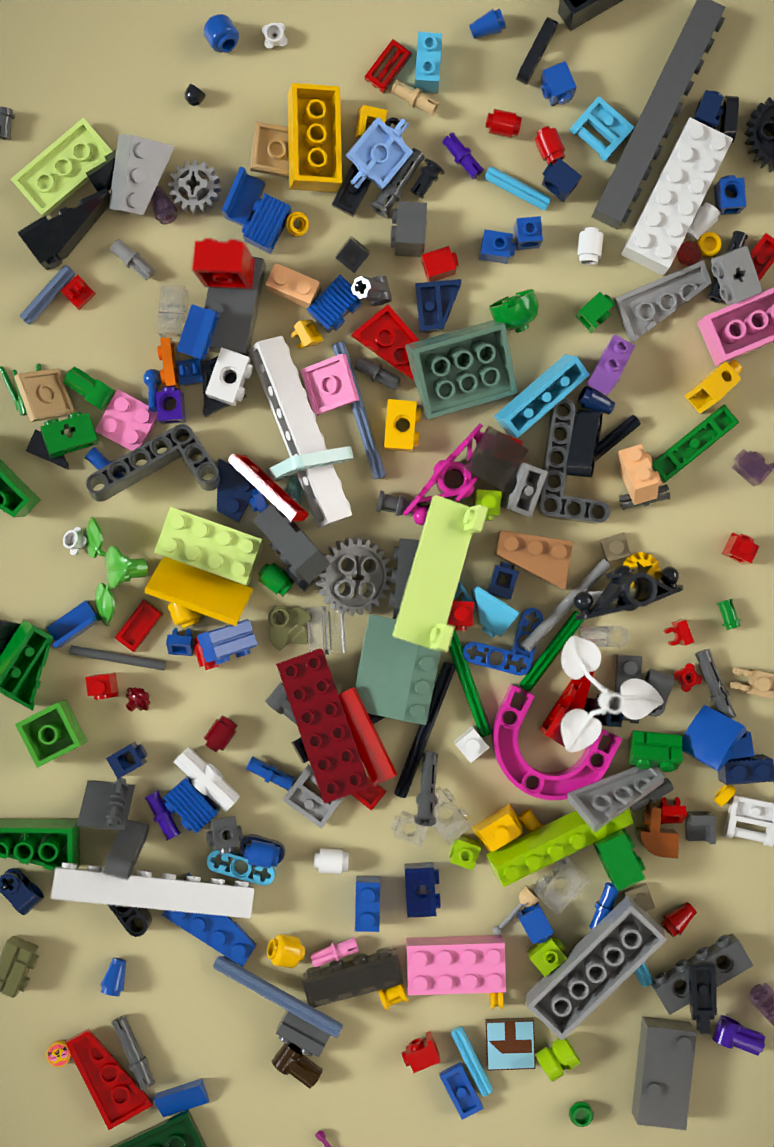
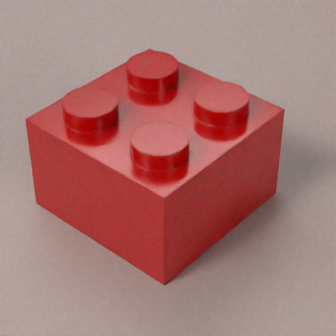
[192,238,255,289]

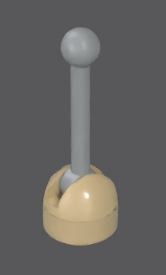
[493,885,540,936]

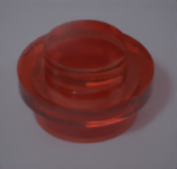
[677,241,701,266]

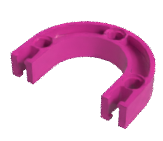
[492,684,622,800]

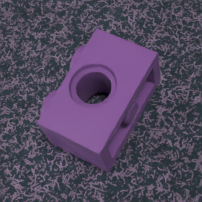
[587,334,635,396]

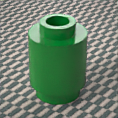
[258,562,295,597]

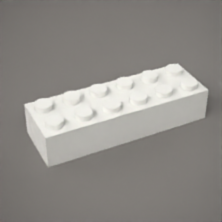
[621,118,733,276]

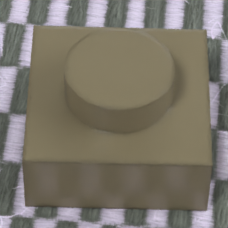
[600,533,631,562]
[623,883,655,911]

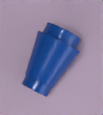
[469,8,506,39]
[100,957,127,996]

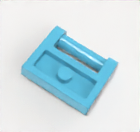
[569,96,635,162]

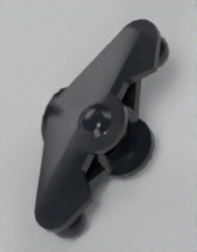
[574,566,684,620]

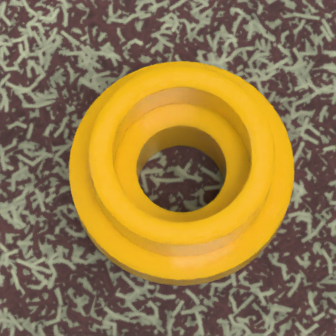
[285,212,309,236]

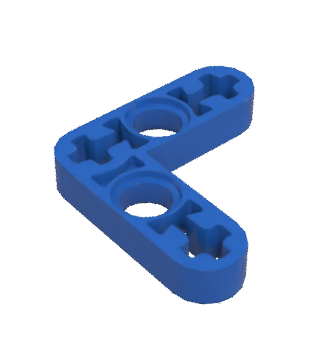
[463,608,543,676]

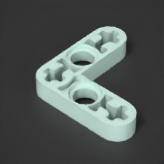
[267,446,354,481]

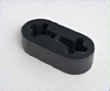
[720,95,739,143]

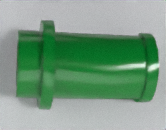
[717,599,742,630]

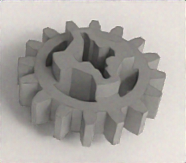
[168,159,221,214]

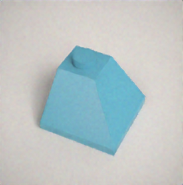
[471,586,519,638]

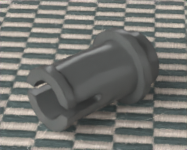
[0,107,15,140]

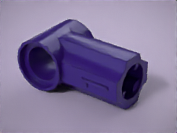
[712,1015,765,1056]

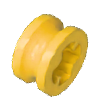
[489,992,503,1009]

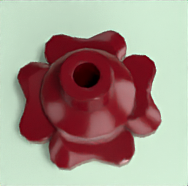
[126,687,150,712]

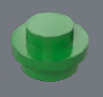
[569,1101,594,1127]

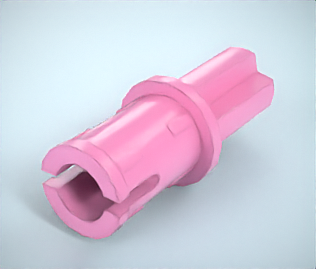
[310,937,359,967]

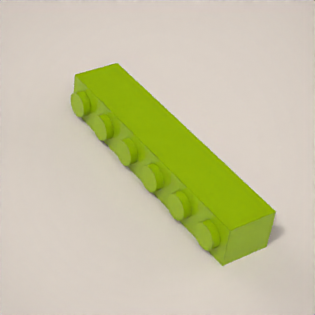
[486,808,634,888]

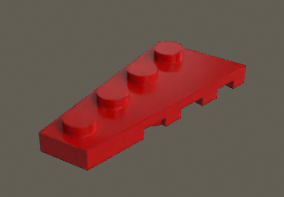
[351,304,420,382]
[65,1028,154,1130]

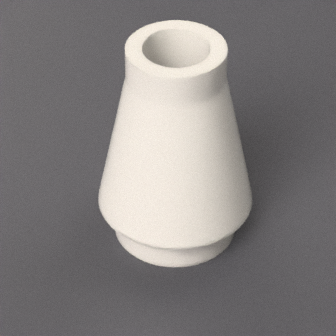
[687,202,721,241]

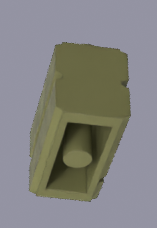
[0,936,39,998]

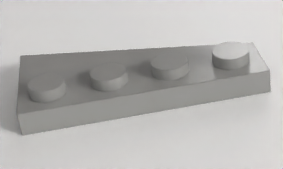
[613,260,712,343]
[568,767,664,833]

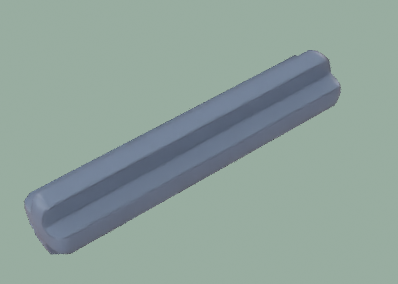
[20,265,75,325]

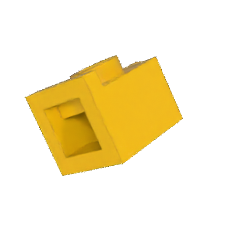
[355,105,387,138]

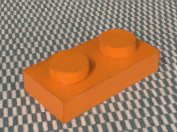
[157,337,180,389]

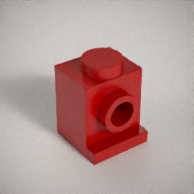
[722,533,760,564]
[85,672,119,700]
[401,1031,441,1073]

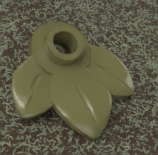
[268,606,311,651]

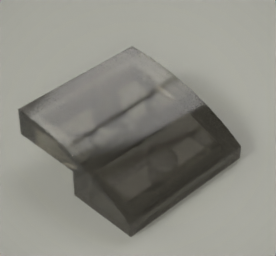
[464,426,528,492]

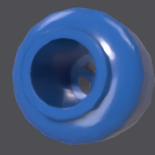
[204,14,239,53]

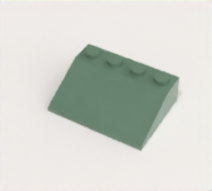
[405,320,518,420]
[355,614,441,725]

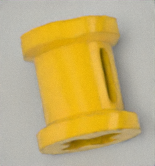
[378,980,409,1010]

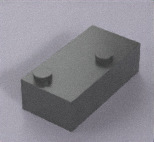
[204,256,266,357]
[632,1016,697,1130]

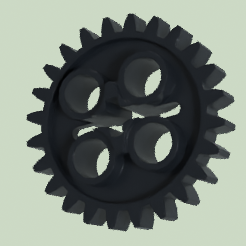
[744,97,774,173]

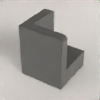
[685,811,716,844]

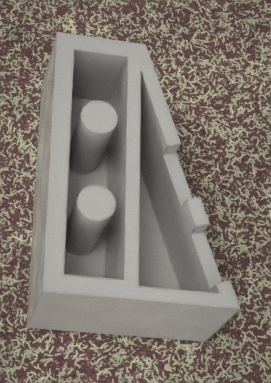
[108,135,175,215]

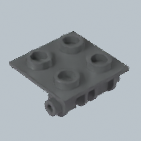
[77,778,135,831]

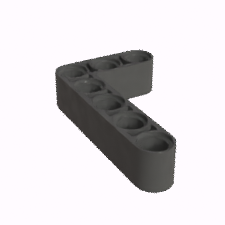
[538,399,610,524]
[86,424,220,502]

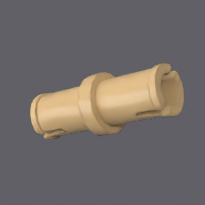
[391,79,440,116]

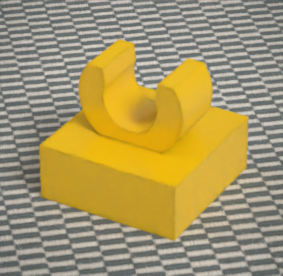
[291,319,323,349]

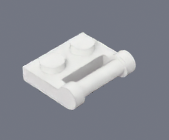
[723,795,774,847]

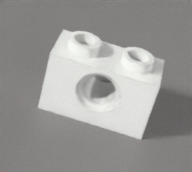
[205,347,254,407]

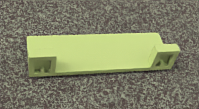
[393,495,488,651]

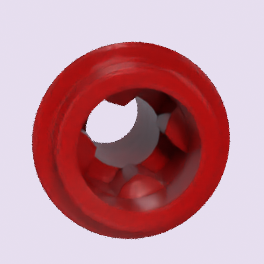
[660,902,697,938]

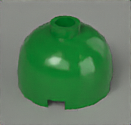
[489,289,539,333]

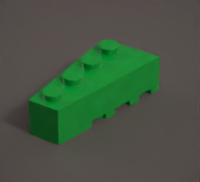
[0,459,41,517]

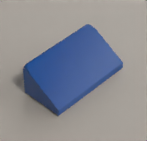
[154,1078,209,1117]

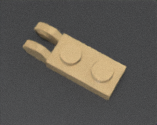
[729,667,774,699]

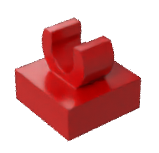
[61,275,96,310]
[664,619,694,646]
[660,797,687,824]

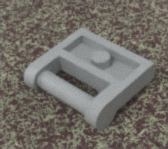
[283,764,344,829]

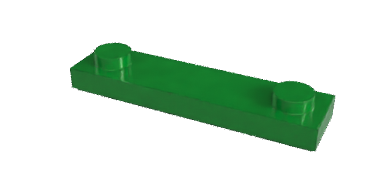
[652,404,740,483]

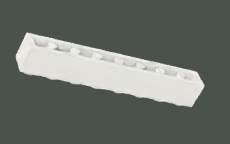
[249,336,352,529]
[51,863,254,918]

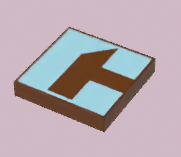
[485,1018,536,1071]

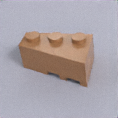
[494,530,573,590]

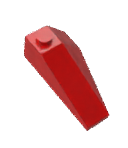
[539,671,594,747]

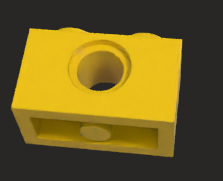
[384,399,421,452]

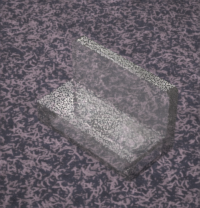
[307,606,346,655]

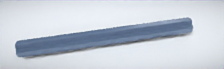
[333,342,386,480]
[213,956,343,1038]

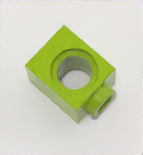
[449,834,481,871]

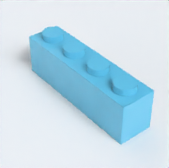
[494,354,590,438]

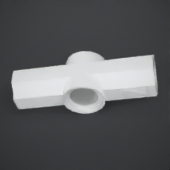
[174,747,241,812]

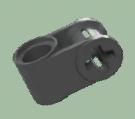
[645,668,674,717]

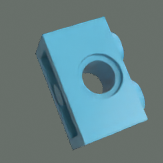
[415,32,442,93]

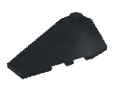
[17,188,110,270]

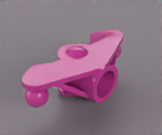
[403,423,495,526]

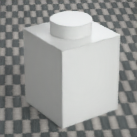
[454,726,490,763]

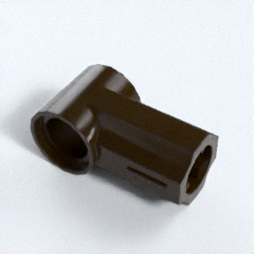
[272,1043,323,1089]

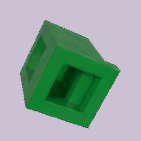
[575,292,615,333]

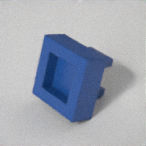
[176,358,204,386]
[166,628,194,656]

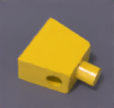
[684,360,743,414]
[471,803,523,852]

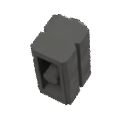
[276,1010,331,1057]

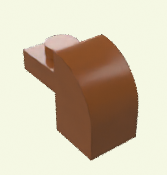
[636,804,679,858]

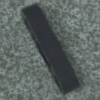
[516,17,559,85]

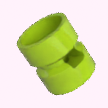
[535,1037,581,1082]

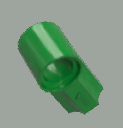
[63,366,115,411]

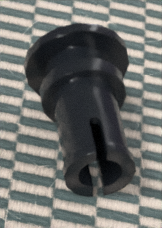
[410,159,445,199]

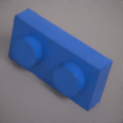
[439,1062,483,1120]

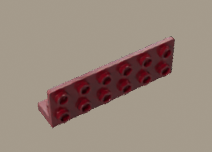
[276,648,370,804]

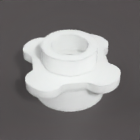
[262,23,288,49]
[63,527,87,555]

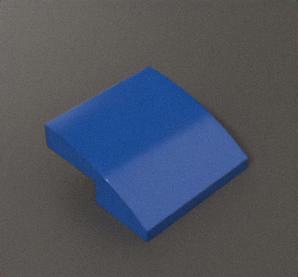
[682,705,746,772]

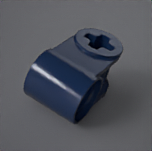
[0,868,44,916]

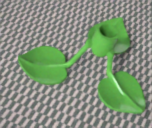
[85,517,148,626]

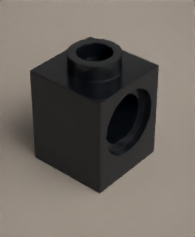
[335,236,370,273]

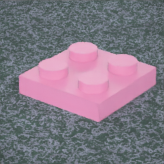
[300,354,359,416]
[95,389,158,451]

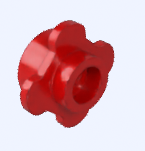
[674,663,703,692]

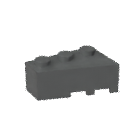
[253,503,331,584]
[389,538,420,619]

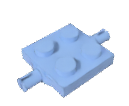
[345,117,413,190]

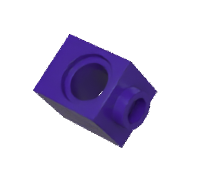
[156,387,186,424]

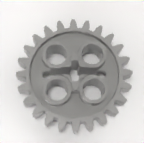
[316,537,392,616]

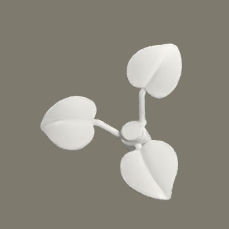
[561,636,664,752]

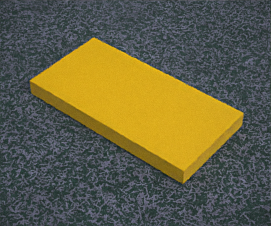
[145,556,254,626]

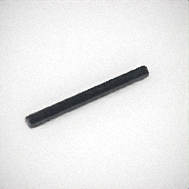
[394,662,456,798]

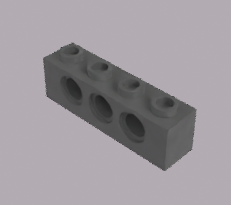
[651,934,754,1015]

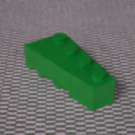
[0,818,80,871]

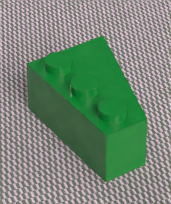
[0,620,53,711]

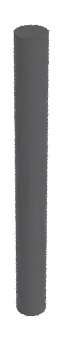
[69,645,166,671]

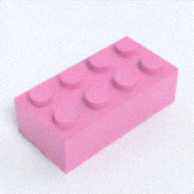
[697,288,774,366]
[406,935,506,995]

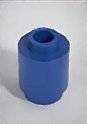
[244,840,281,869]

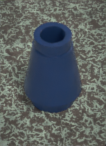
[577,386,615,415]

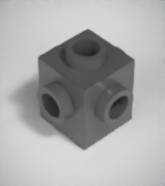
[206,816,243,854]

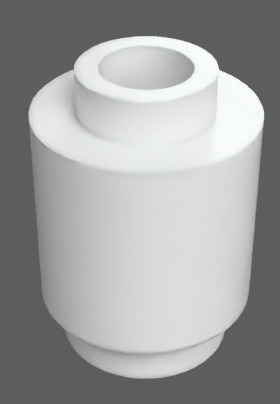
[577,227,603,265]
[314,848,349,874]

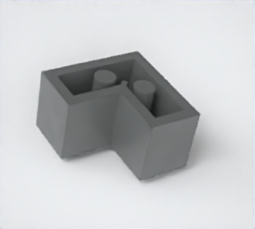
[391,201,427,257]

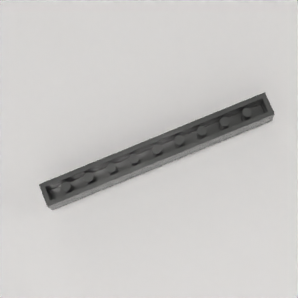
[591,0,726,229]

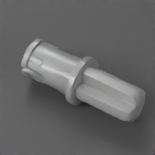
[110,239,155,280]

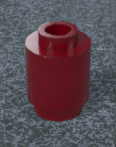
[204,715,238,752]

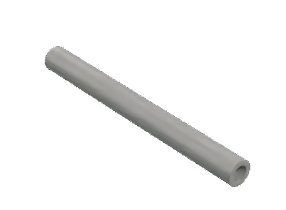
[521,559,611,652]

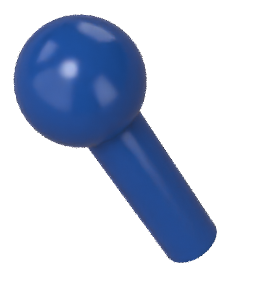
[143,369,162,412]

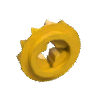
[623,552,661,590]

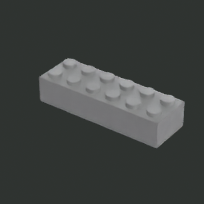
[526,895,667,1040]

